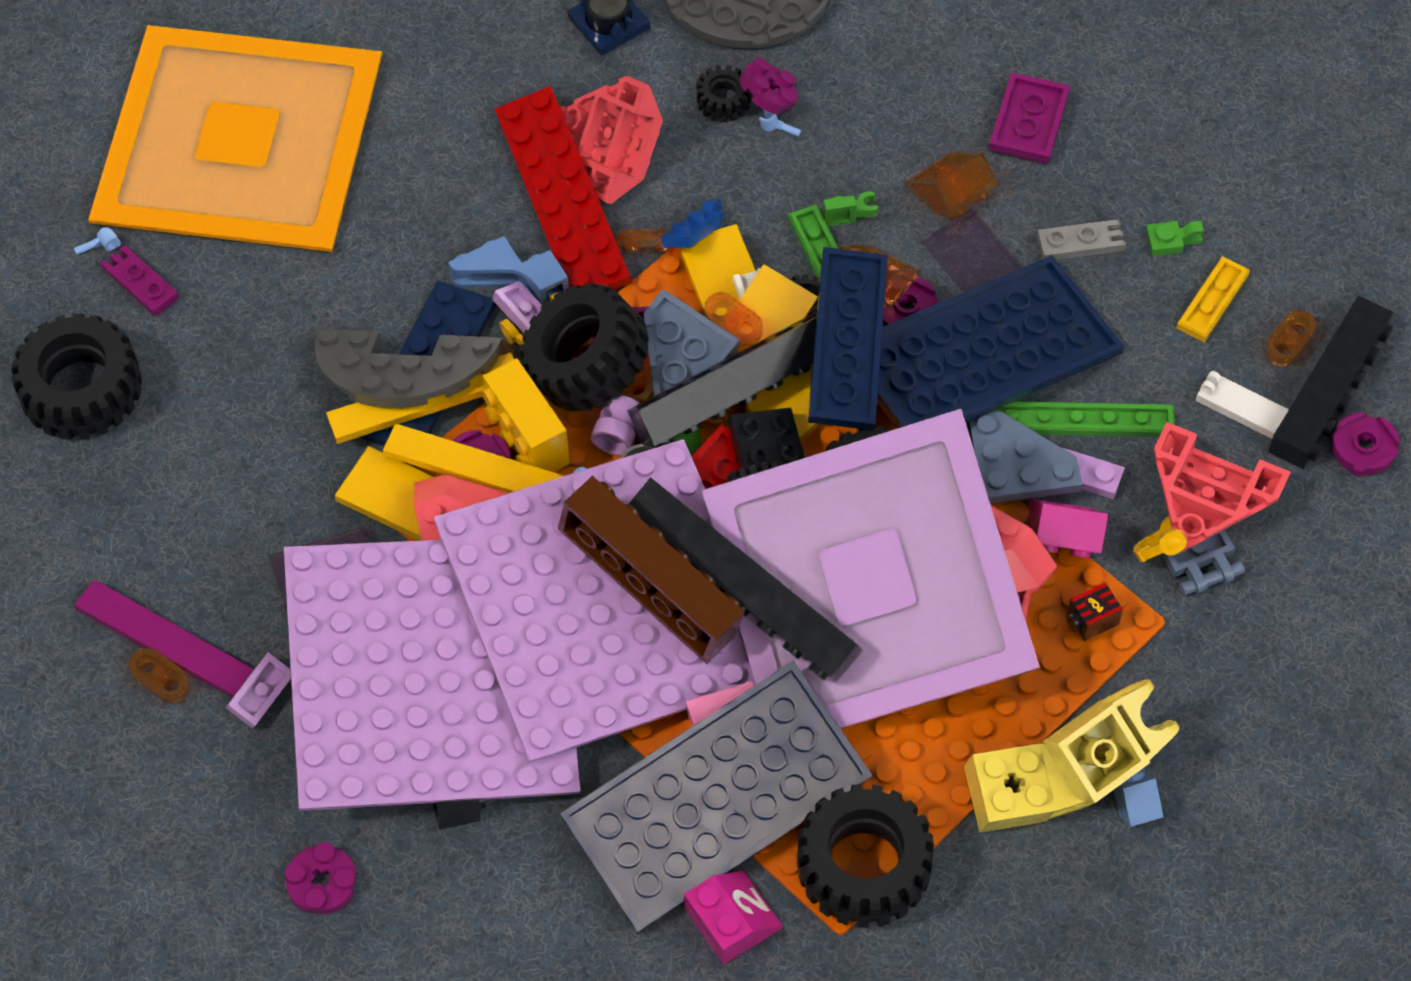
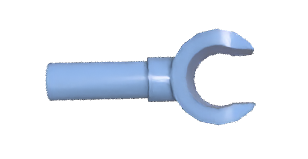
[759,109,802,137]
[74,227,121,255]

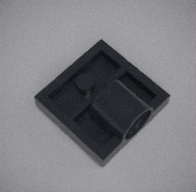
[727,407,805,468]

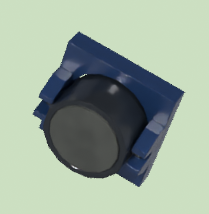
[567,0,651,56]

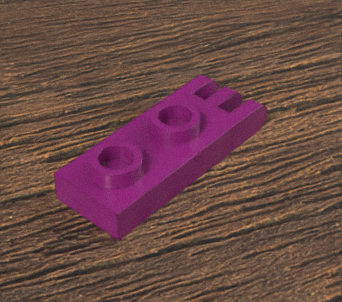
[100,245,179,317]

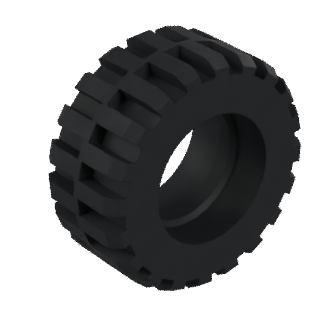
[520,284,649,412]
[11,314,142,440]
[797,784,934,928]

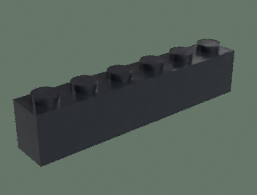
[1268,295,1394,470]

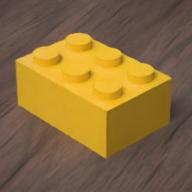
[481,358,570,472]

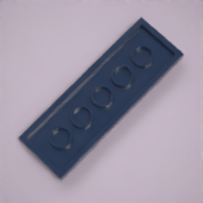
[808,247,888,431]
[359,280,496,446]

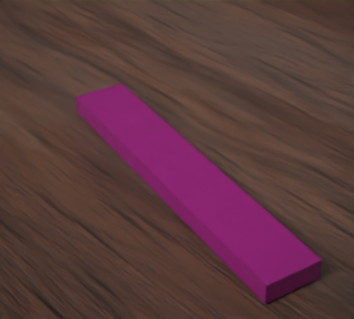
[74,579,254,698]

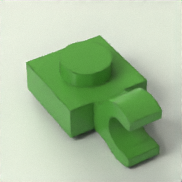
[823,191,878,227]
[1146,220,1204,256]

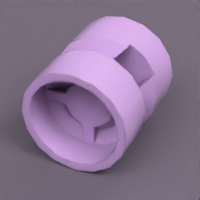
[590,395,640,456]

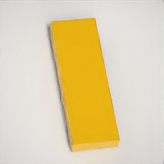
[1176,256,1250,343]

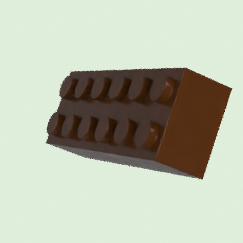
[558,475,745,664]

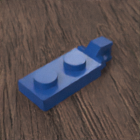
[661,199,725,248]

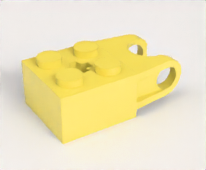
[1043,679,1179,803]
[964,744,1098,833]

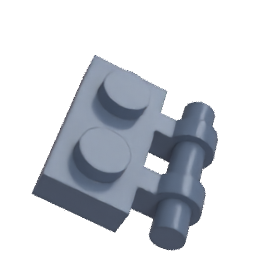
[1161,530,1245,596]

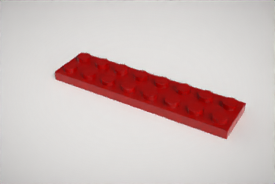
[494,86,632,291]

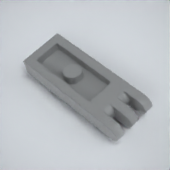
[1037,220,1127,260]

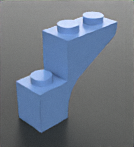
[448,236,569,305]
[1095,747,1163,827]

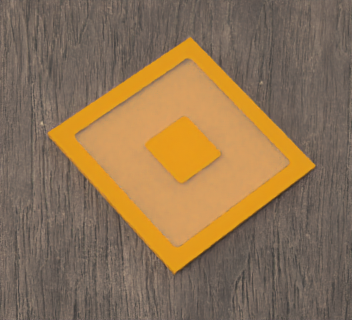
[88,25,383,252]

